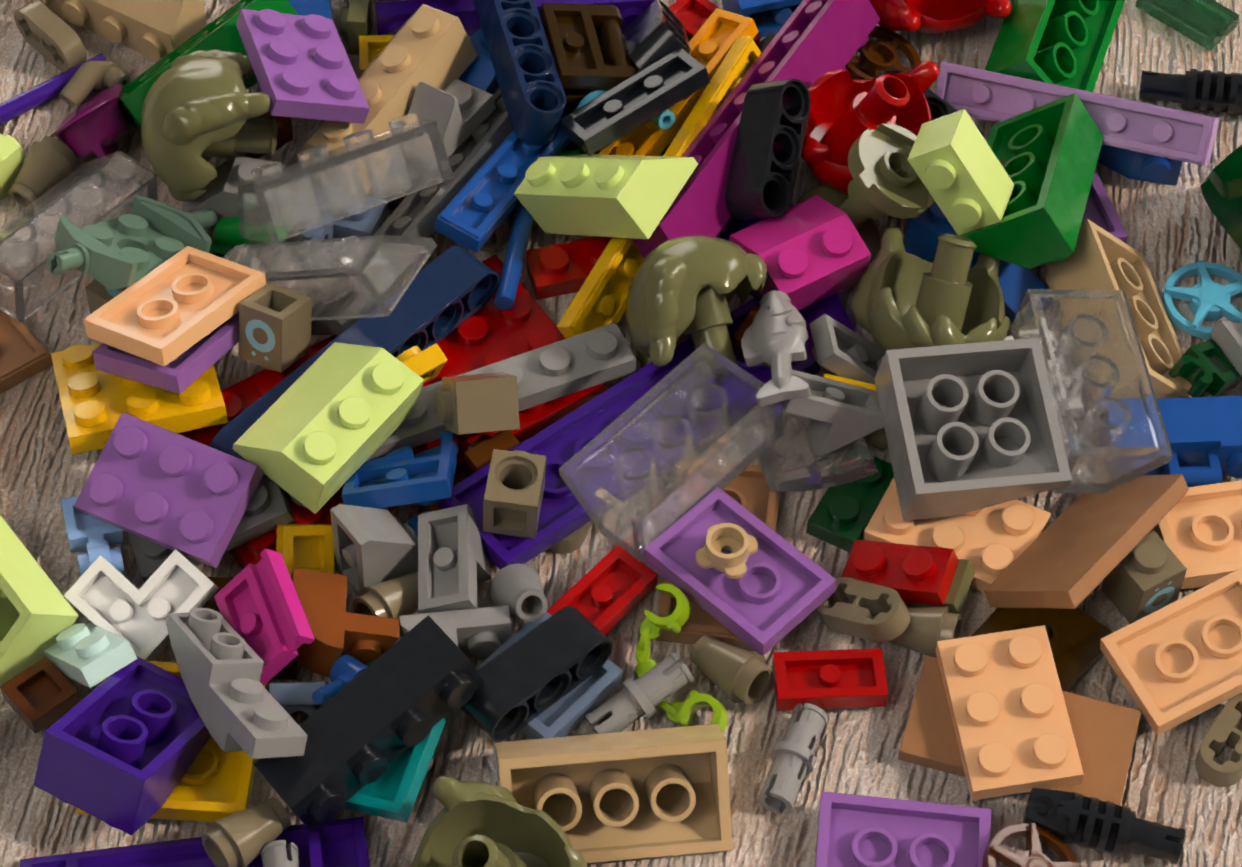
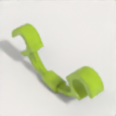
[635,583,728,732]

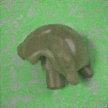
[141,49,278,202]
[851,227,1010,352]
[626,235,767,377]
[410,776,588,867]

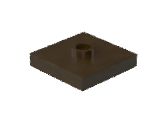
[972,607,1113,692]

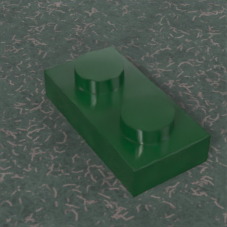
[806,448,894,553]

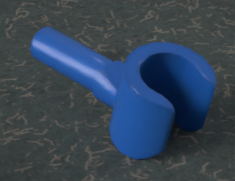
[312,655,368,704]

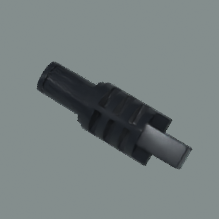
[1139,69,1242,115]
[1023,788,1185,865]

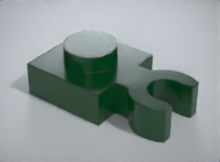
[1168,339,1242,397]

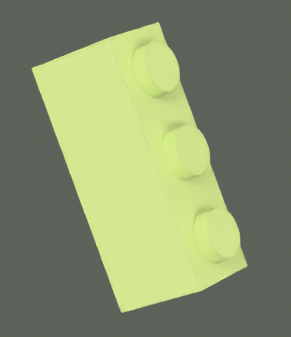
[514,154,698,239]
[232,342,424,514]
[0,515,79,686]

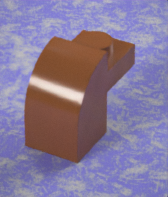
[291,568,400,677]

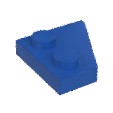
[342,430,459,509]

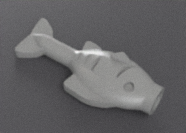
[741,291,811,407]

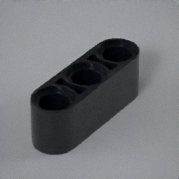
[623,0,692,71]
[725,79,811,220]
[459,606,613,742]

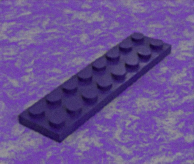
[439,298,820,570]

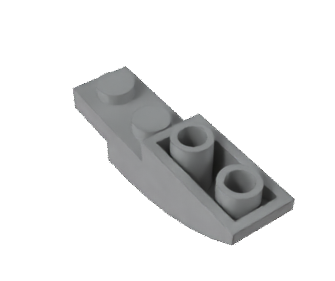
[166,608,308,759]

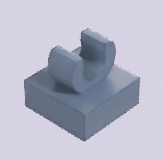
[269,682,329,717]

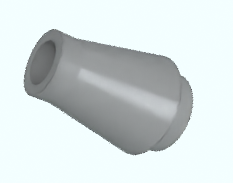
[490,563,548,622]

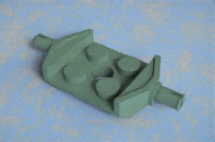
[46,195,217,291]

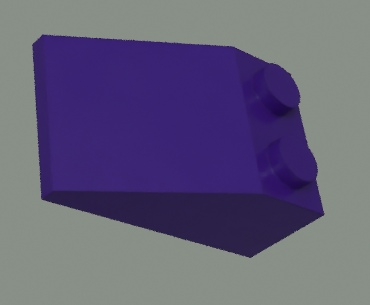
[34,656,211,835]

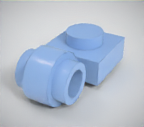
[60,496,126,577]

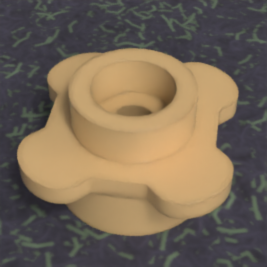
[695,523,758,579]

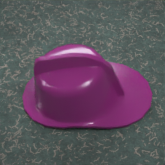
[50,84,128,160]

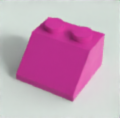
[729,195,871,311]

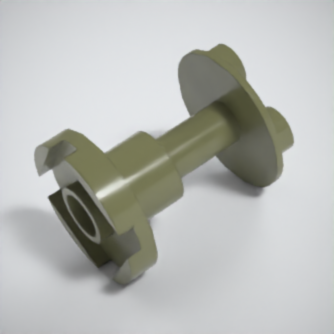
[797,123,935,261]

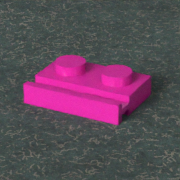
[214,548,315,686]

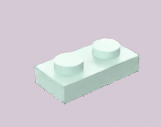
[43,623,138,688]

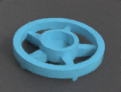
[1162,260,1242,340]

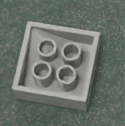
[874,338,1072,521]

